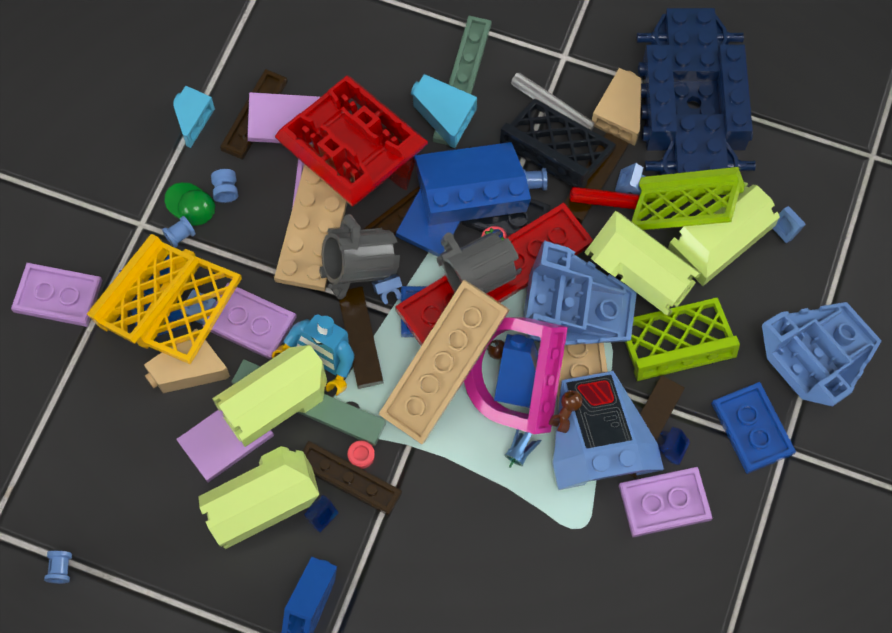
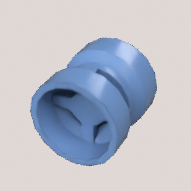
[211,169,238,203]

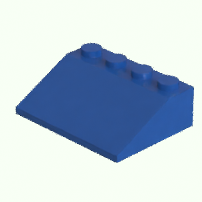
[414,142,531,226]

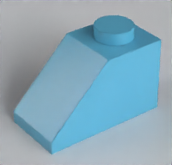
[173,86,215,148]

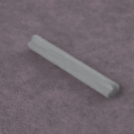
[511,73,595,130]

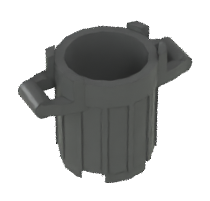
[319,214,400,299]
[437,231,522,294]

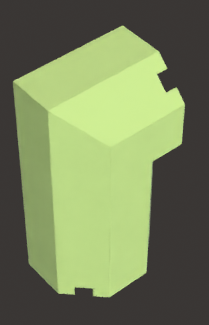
[668,182,780,286]
[584,211,701,315]
[212,345,327,447]
[198,446,319,549]

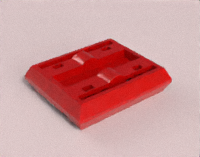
[275,75,428,207]

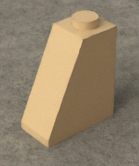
[592,68,641,146]
[144,328,230,393]

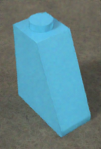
[411,74,477,148]

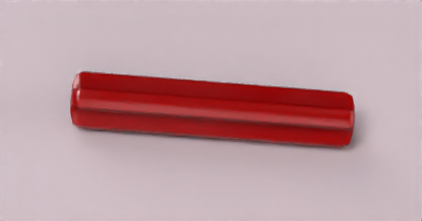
[570,187,640,209]

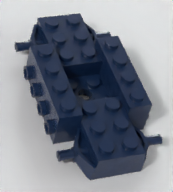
[636,8,756,175]

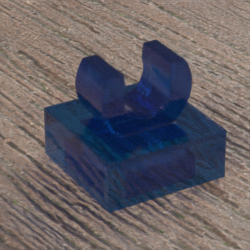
[658,427,690,465]
[304,495,338,532]

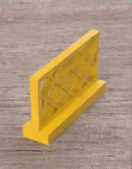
[87,234,200,344]
[136,249,242,365]

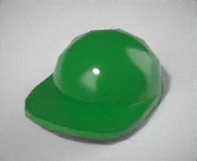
[165,182,216,226]

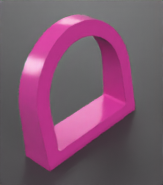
[464,317,568,434]

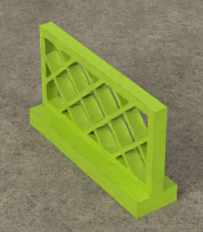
[631,167,745,230]
[625,297,740,381]

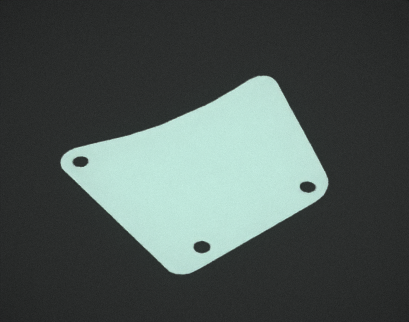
[333,252,613,529]

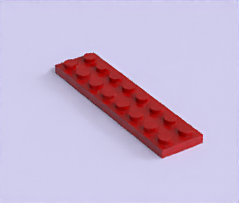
[395,203,593,346]

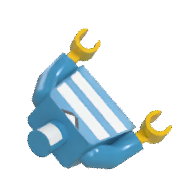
[272,315,355,396]

